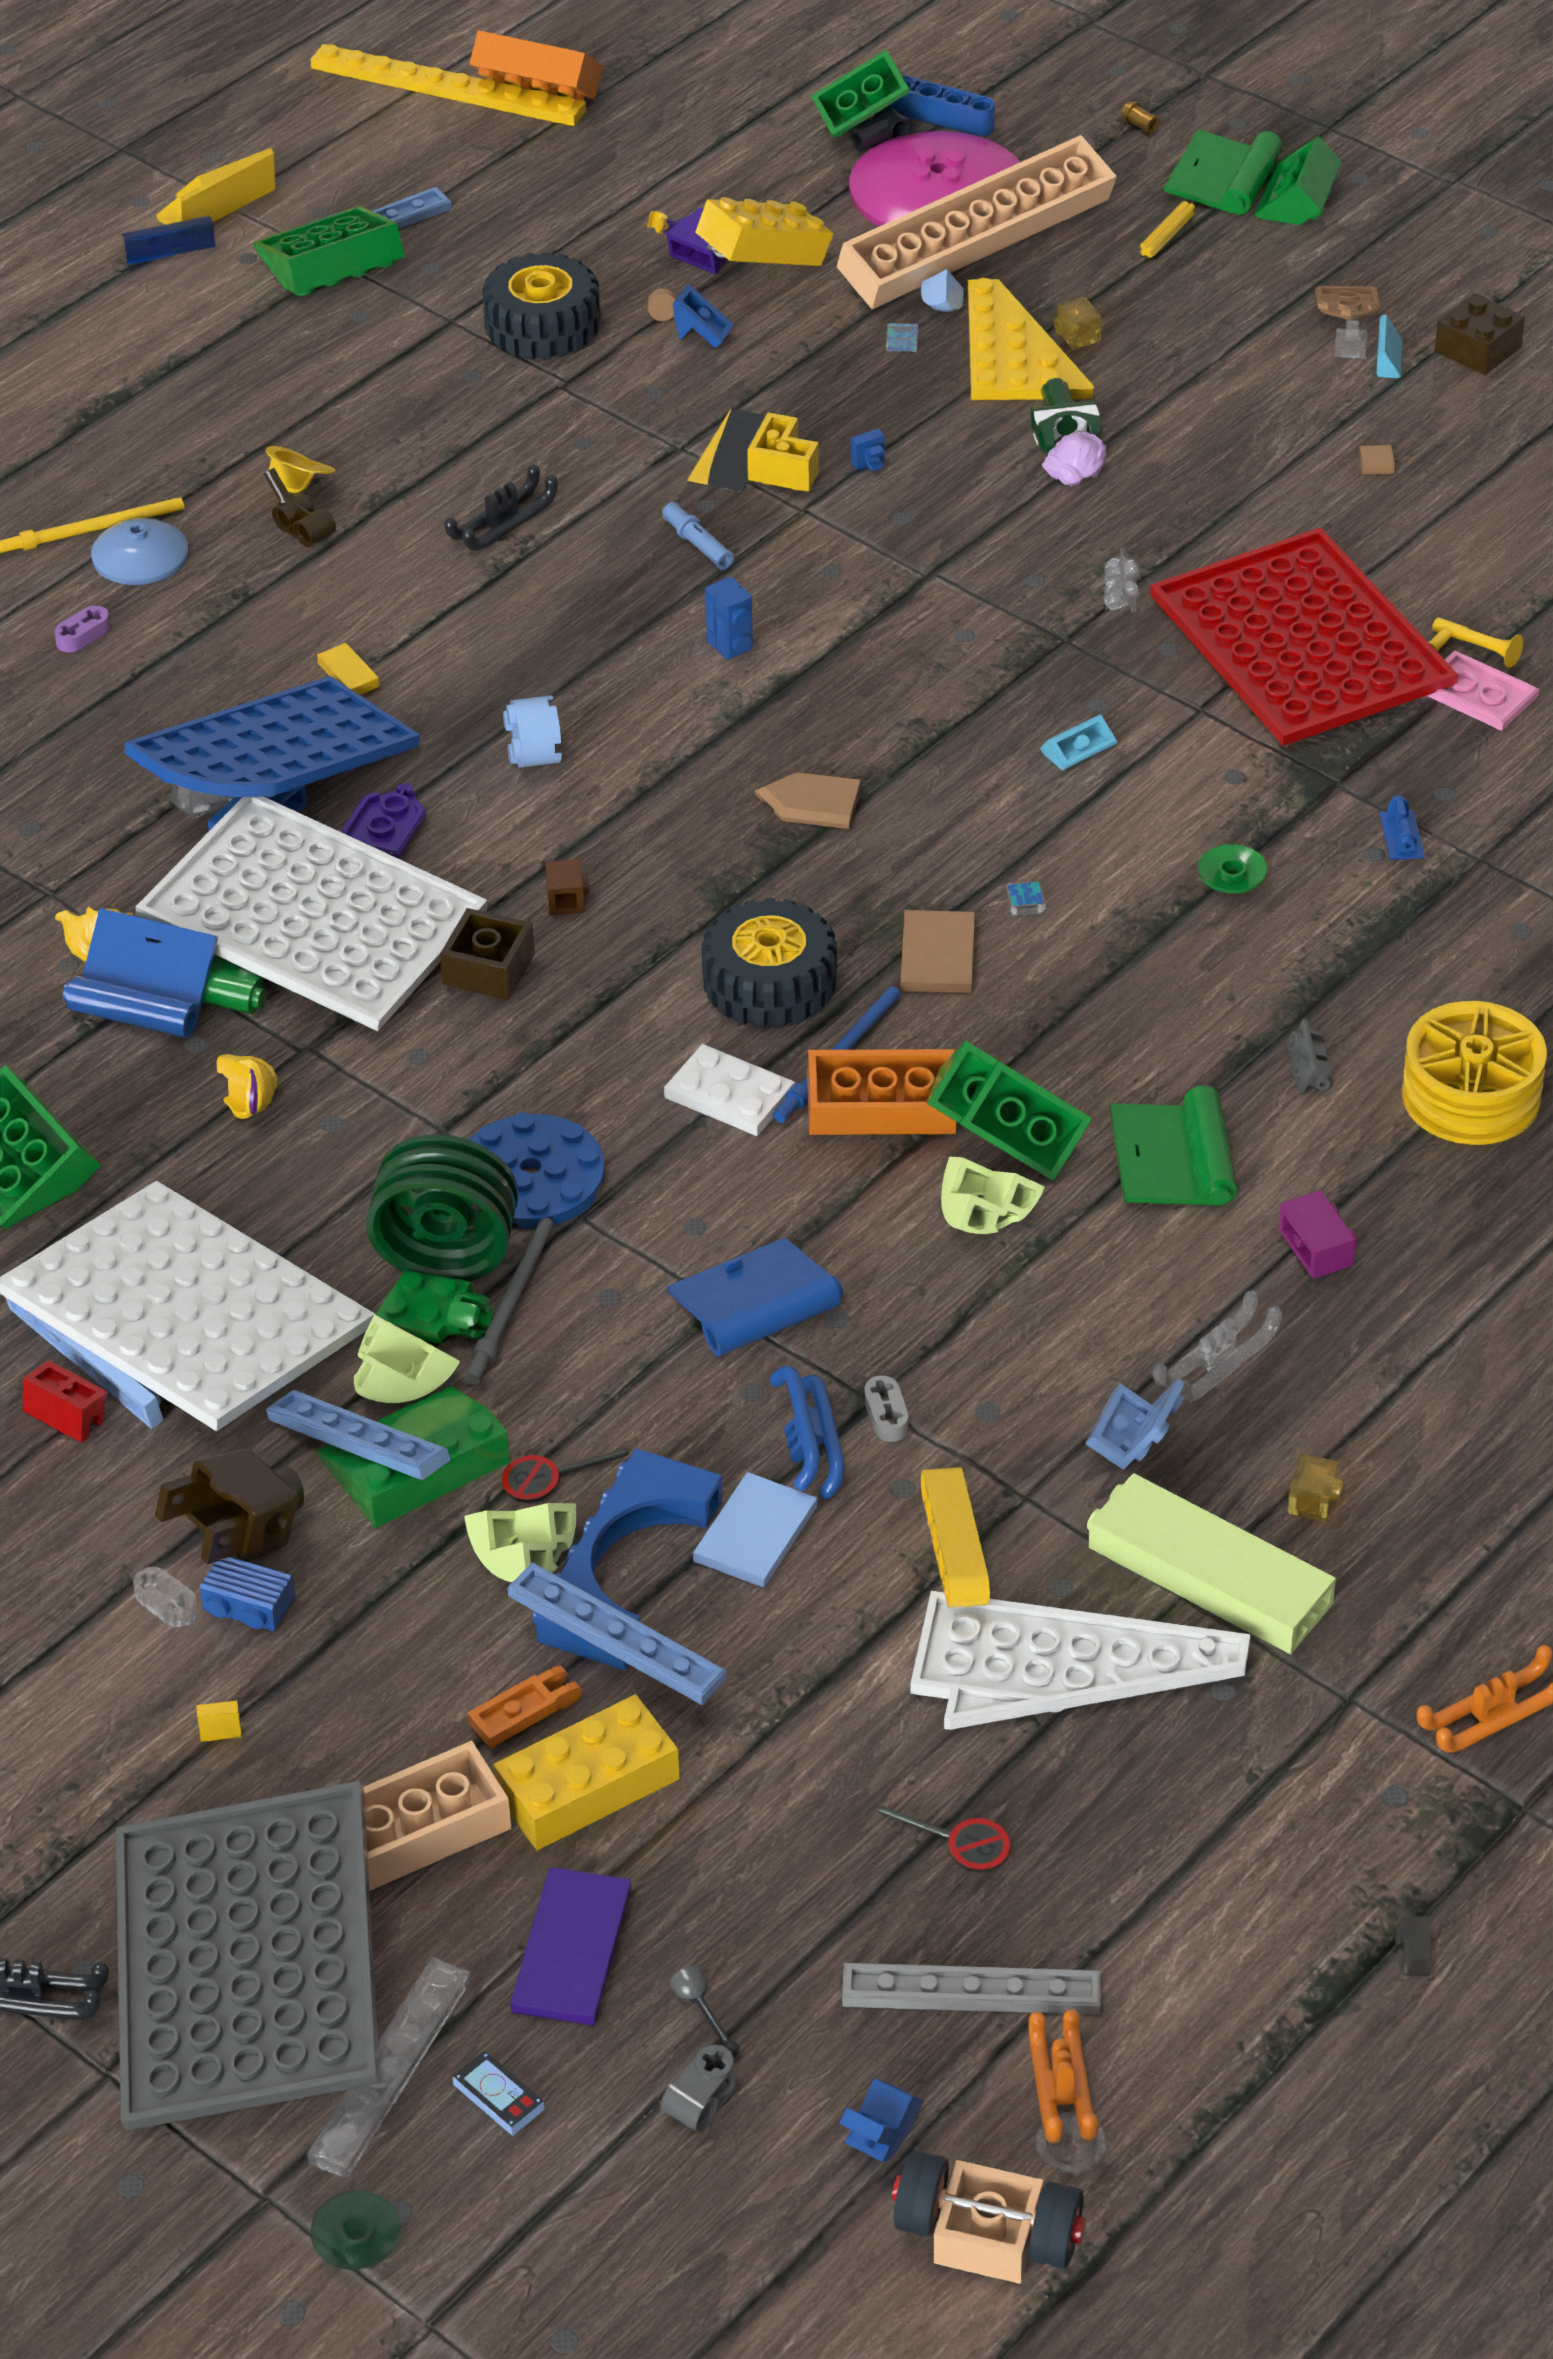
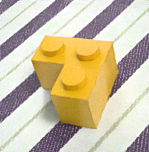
[748,412,819,492]

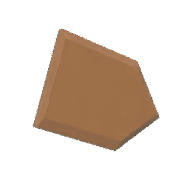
[1315,286,1380,320]
[755,772,862,829]

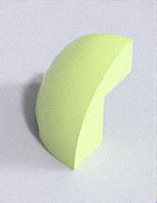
[941,1157,1045,1234]
[354,1314,460,1403]
[465,1503,576,1582]

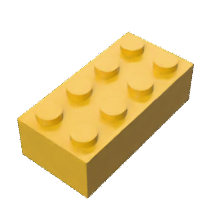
[696,197,834,266]
[493,1694,680,1851]

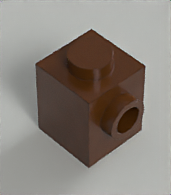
[545,859,590,915]

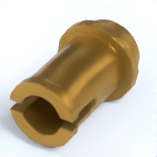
[1121,102,1159,134]

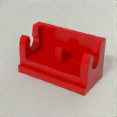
[22,1360,108,1443]

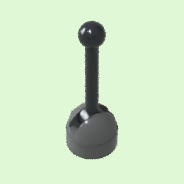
[670,1965,739,2057]

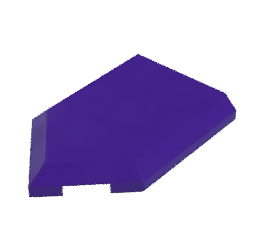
[340,783,426,858]

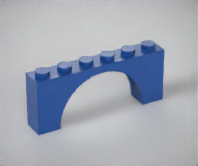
[532,1448,722,1671]

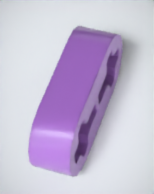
[54,606,110,653]

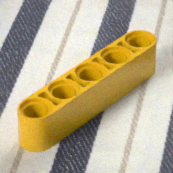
[921,1467,990,1608]

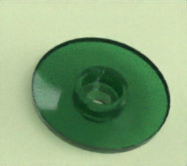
[311,2190,400,2270]

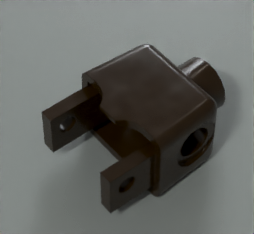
[155,1448,304,1565]

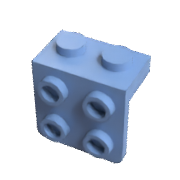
[1085,1378,1185,1470]

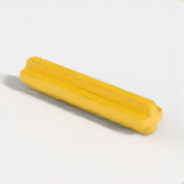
[1140,201,1195,258]

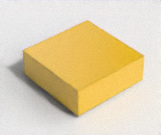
[196,1701,242,1742]

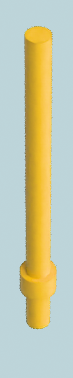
[0,497,184,553]

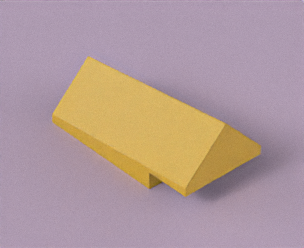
[156,148,275,239]

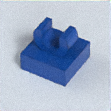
[851,428,885,471]

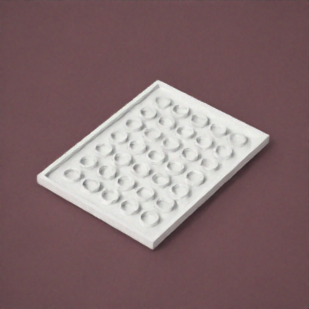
[135,796,487,1031]
[0,1181,375,1431]

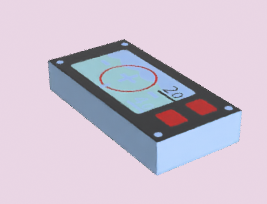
[453,2050,544,2136]

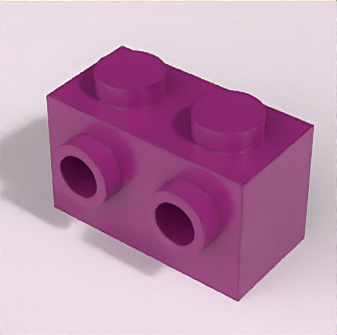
[1278,1190,1358,1279]

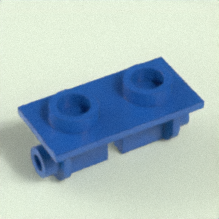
[1379,795,1425,860]

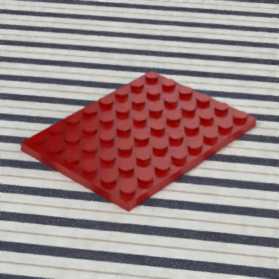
[1150,527,1458,746]

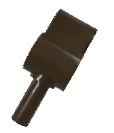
[263,467,336,547]

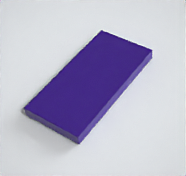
[510,1867,632,2025]

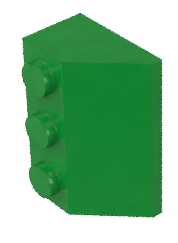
[811,49,911,139]
[1255,136,1342,225]

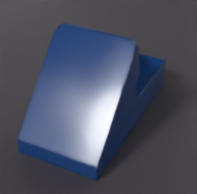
[673,284,734,348]

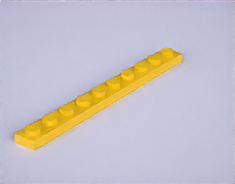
[311,44,586,126]

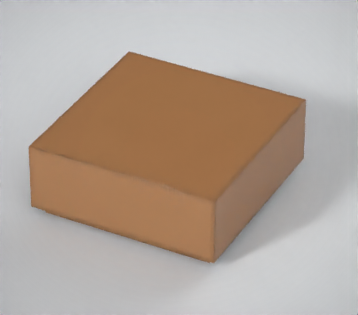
[1359,445,1395,475]

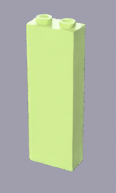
[1087,1473,1336,1655]

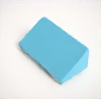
[1376,315,1403,378]
[1040,714,1118,771]

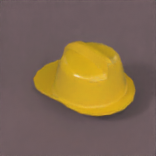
[265,446,335,493]

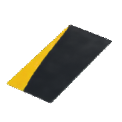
[687,409,766,492]

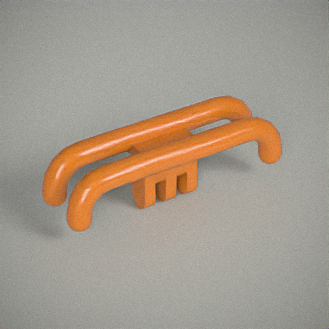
[1416,1645,1553,1753]
[1028,2009,1098,2144]

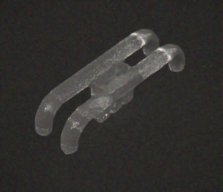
[1152,1291,1282,1404]

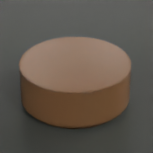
[648,289,677,321]

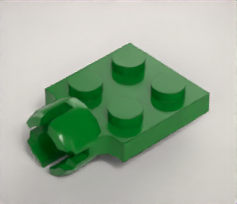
[375,1270,493,1344]

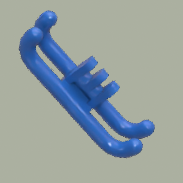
[770,1366,845,1499]

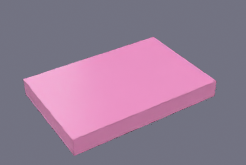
[1427,651,1539,731]

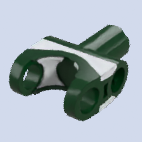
[1030,378,1100,454]

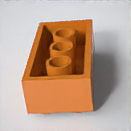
[469,30,603,101]
[807,1049,956,1135]

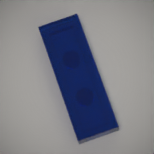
[122,216,216,265]

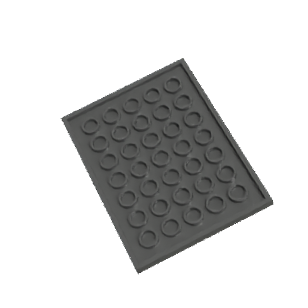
[116,1780,380,2131]

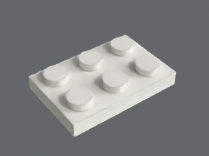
[664,1044,795,1136]

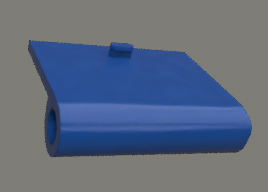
[63,908,219,1038]
[666,1238,844,1357]

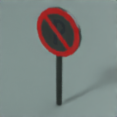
[501,1449,630,1502]
[877,1805,1011,1872]

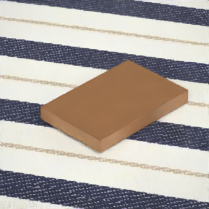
[900,910,975,993]

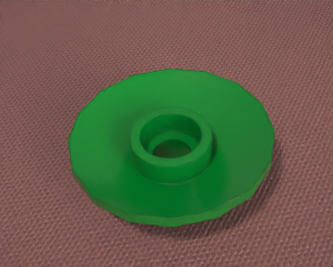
[1198,844,1267,893]

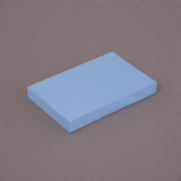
[693,1472,817,1588]

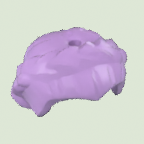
[1042,432,1106,487]

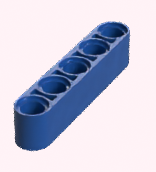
[888,74,995,136]

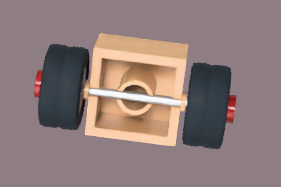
[892,2150,1086,2284]

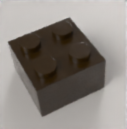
[1435,293,1525,375]
[440,908,535,1000]

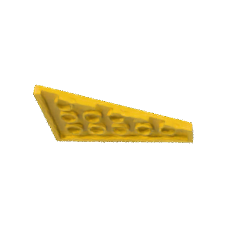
[968,278,1094,400]

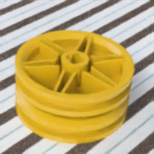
[1402,1001,1547,1145]

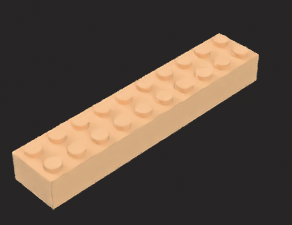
[837,135,1117,309]

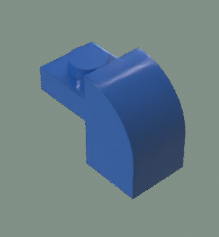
[839,2078,924,2162]

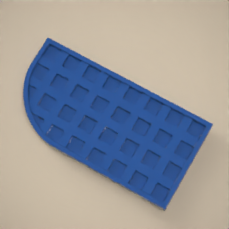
[124,676,420,797]

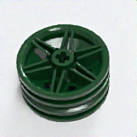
[366,1135,519,1281]

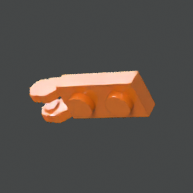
[467,1665,583,1749]

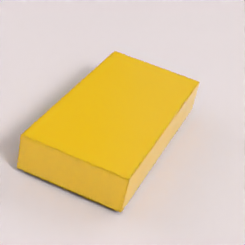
[317,643,380,695]

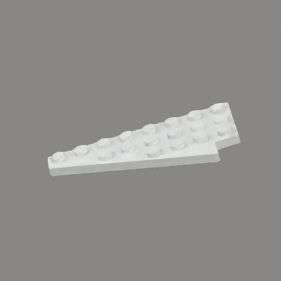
[910,1591,1250,1730]

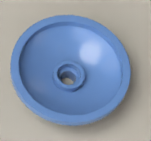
[91,518,189,585]

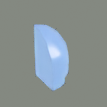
[921,269,964,312]

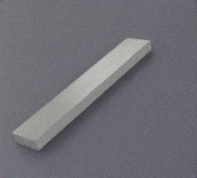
[842,1963,1100,2015]

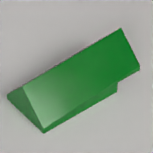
[926,1040,1092,1181]

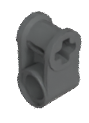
[661,2045,736,2132]

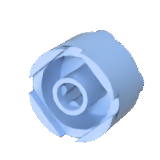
[503,695,562,768]

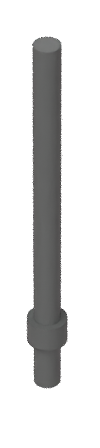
[465,1218,554,1384]

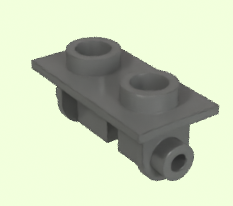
[1287,1018,1333,1094]

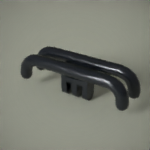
[444,464,558,551]
[0,1958,109,2020]

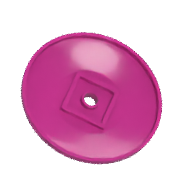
[849,131,1020,227]

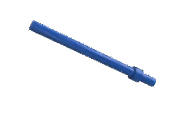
[773,986,900,1123]

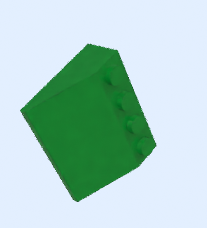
[252,206,405,296]
[0,1065,102,1229]
[316,1386,510,1529]

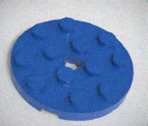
[469,1112,605,1229]

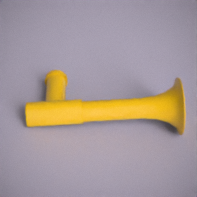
[1428,617,1524,668]

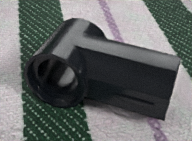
[849,106,911,152]

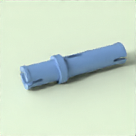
[662,502,734,570]

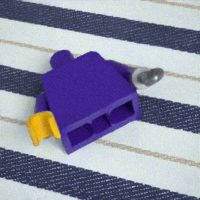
[647,208,727,275]

